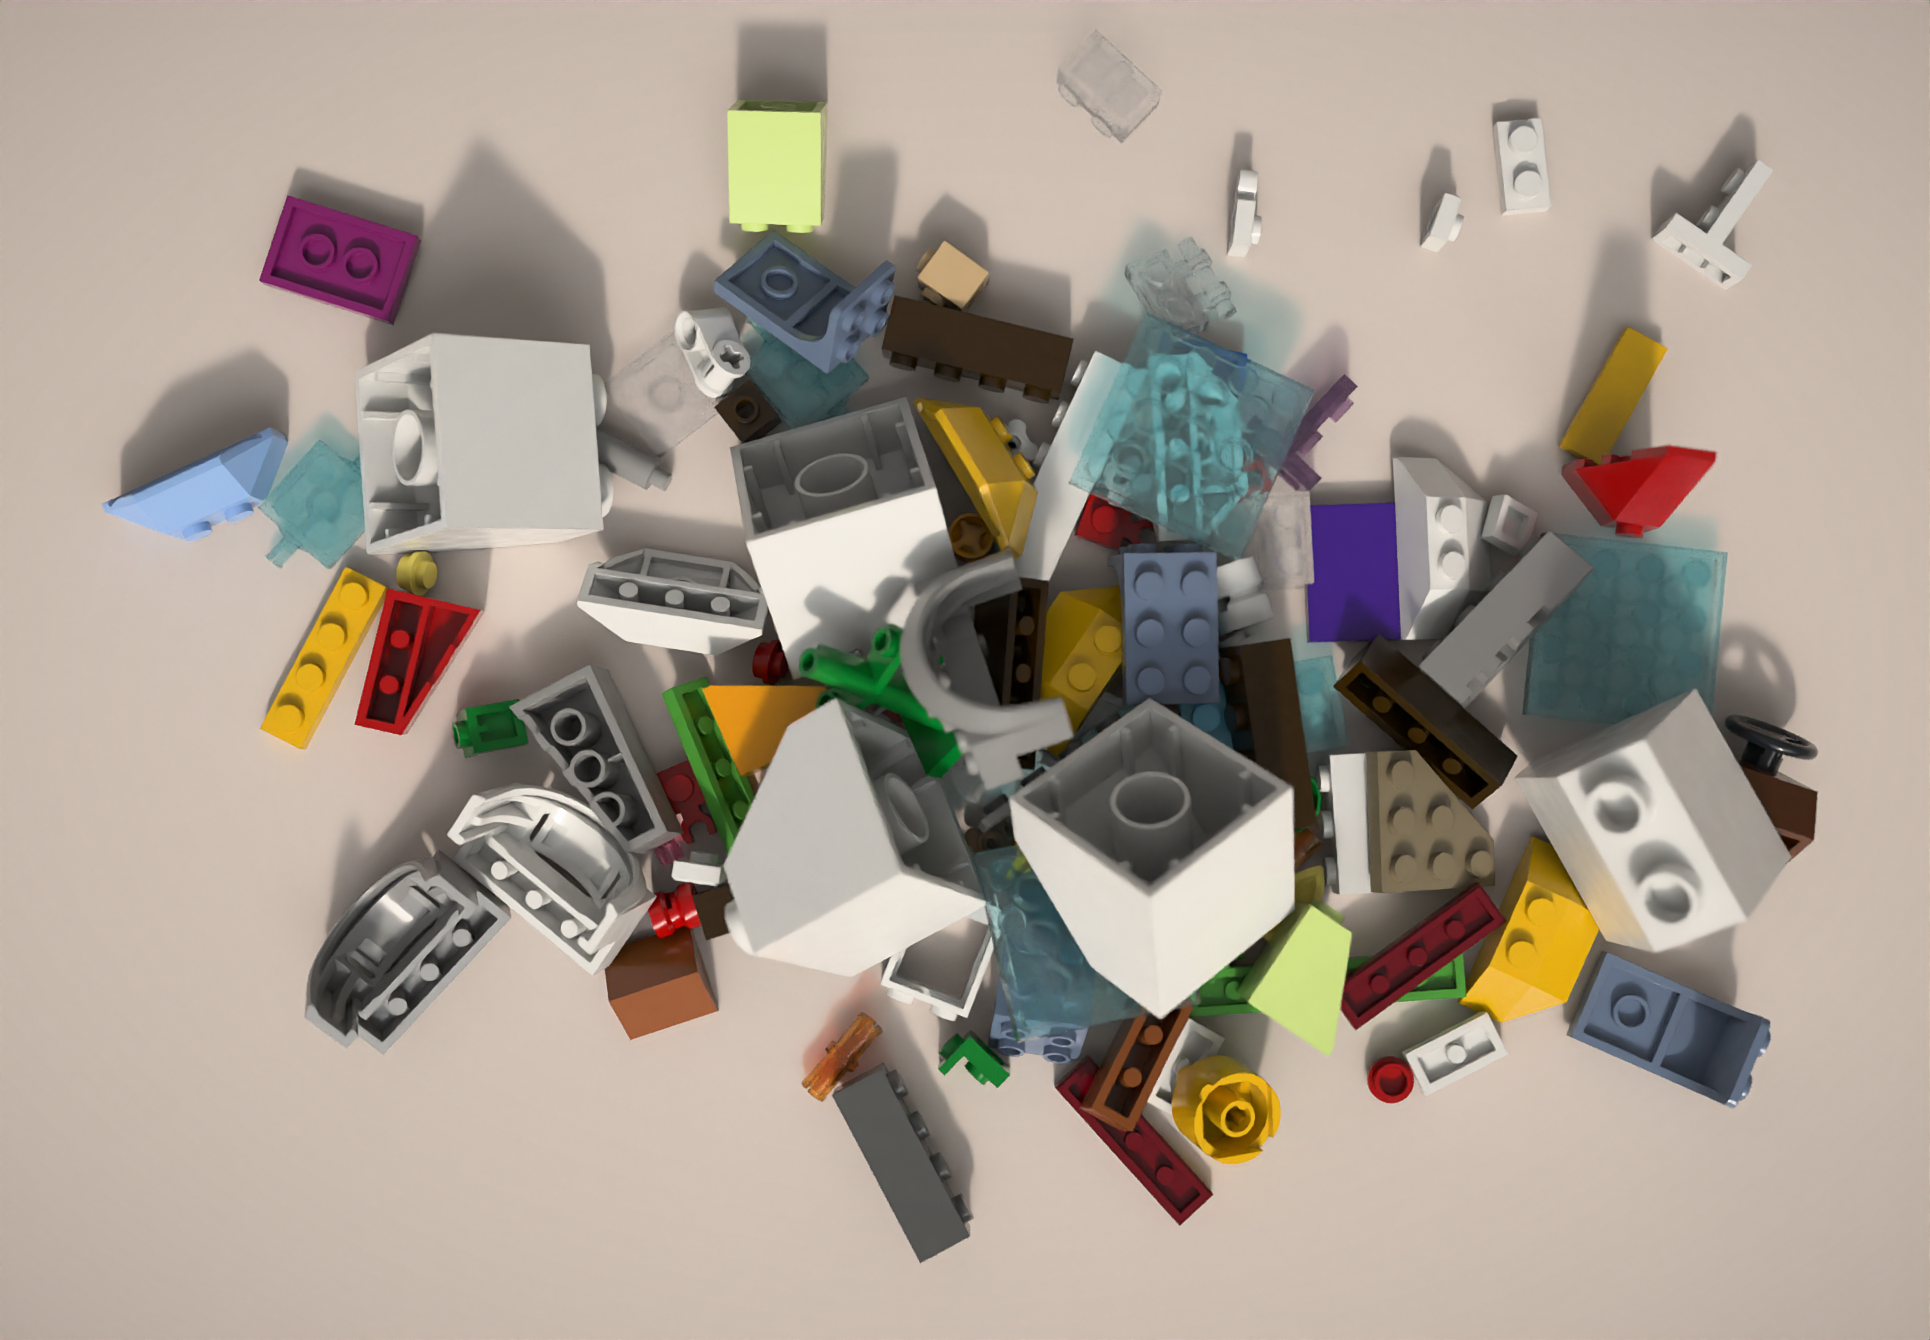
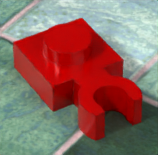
[1075,492,1155,551]
[656,760,717,844]

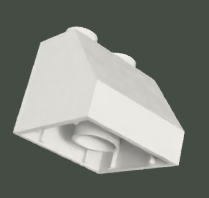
[354,333,614,554]
[730,397,971,680]
[1514,688,1791,953]
[723,698,990,977]
[1009,698,1295,1019]

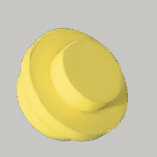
[396,551,437,596]

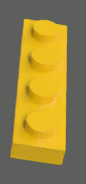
[260,566,391,749]

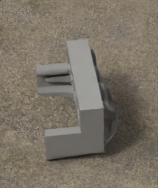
[900,548,1073,790]
[305,850,512,1055]

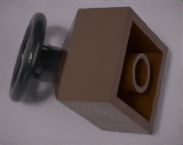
[1725,715,1818,862]

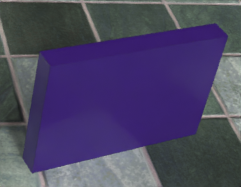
[1301,503,1401,643]

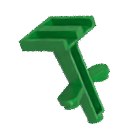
[799,624,963,778]

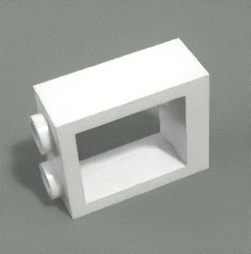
[880,904,1007,1021]

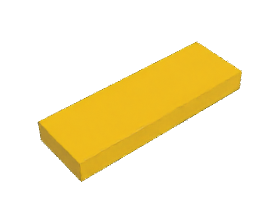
[1558,326,1668,466]

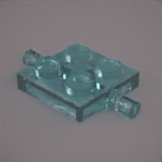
[745,318,869,429]
[257,440,365,569]

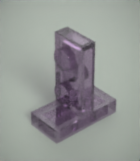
[1241,374,1358,497]

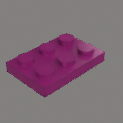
[259,195,421,325]

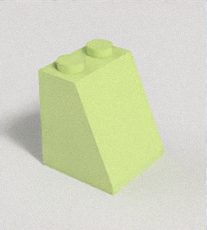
[727,100,828,233]
[1236,898,1352,1057]

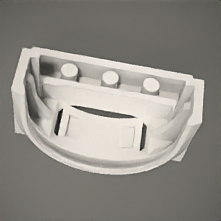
[447,782,657,976]

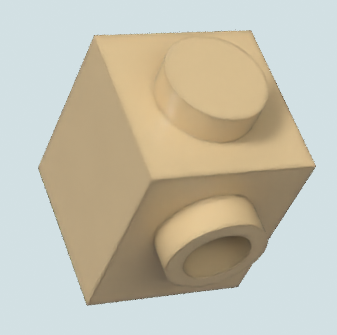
[916,240,989,313]

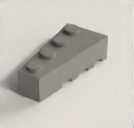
[509,664,684,854]

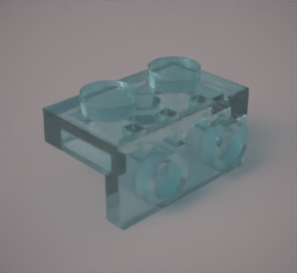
[1294,655,1349,753]

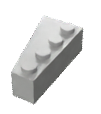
[1419,530,1593,709]

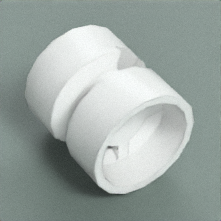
[1217,556,1276,636]

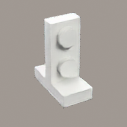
[1652,160,1773,290]

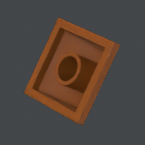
[605,926,719,1040]

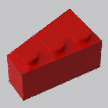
[354,588,484,735]

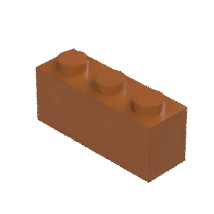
[1080,999,1195,1132]

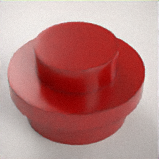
[752,640,789,686]
[1367,1056,1414,1103]

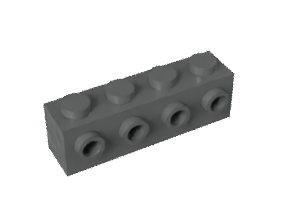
[832,1062,974,1263]

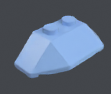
[102,427,289,542]

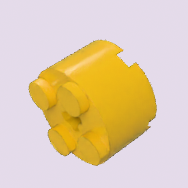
[1171,1055,1281,1165]

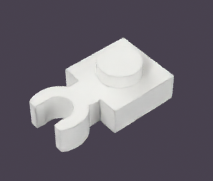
[1227,170,1262,257]

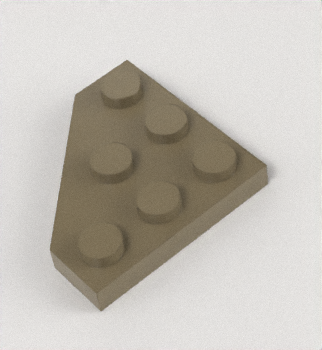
[1366,750,1495,893]

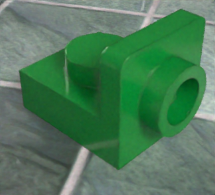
[452,699,529,758]
[938,1029,1010,1088]

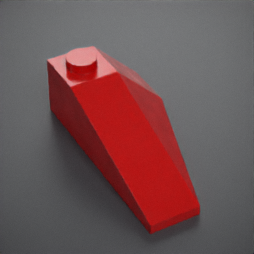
[1562,445,1717,538]

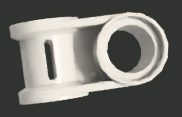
[674,307,751,398]

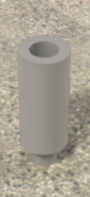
[596,427,673,491]

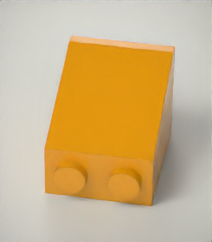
[702,685,830,776]

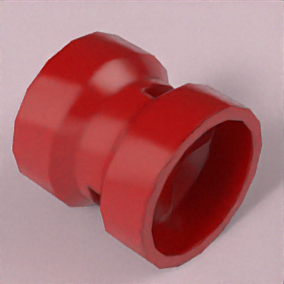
[648,882,701,939]

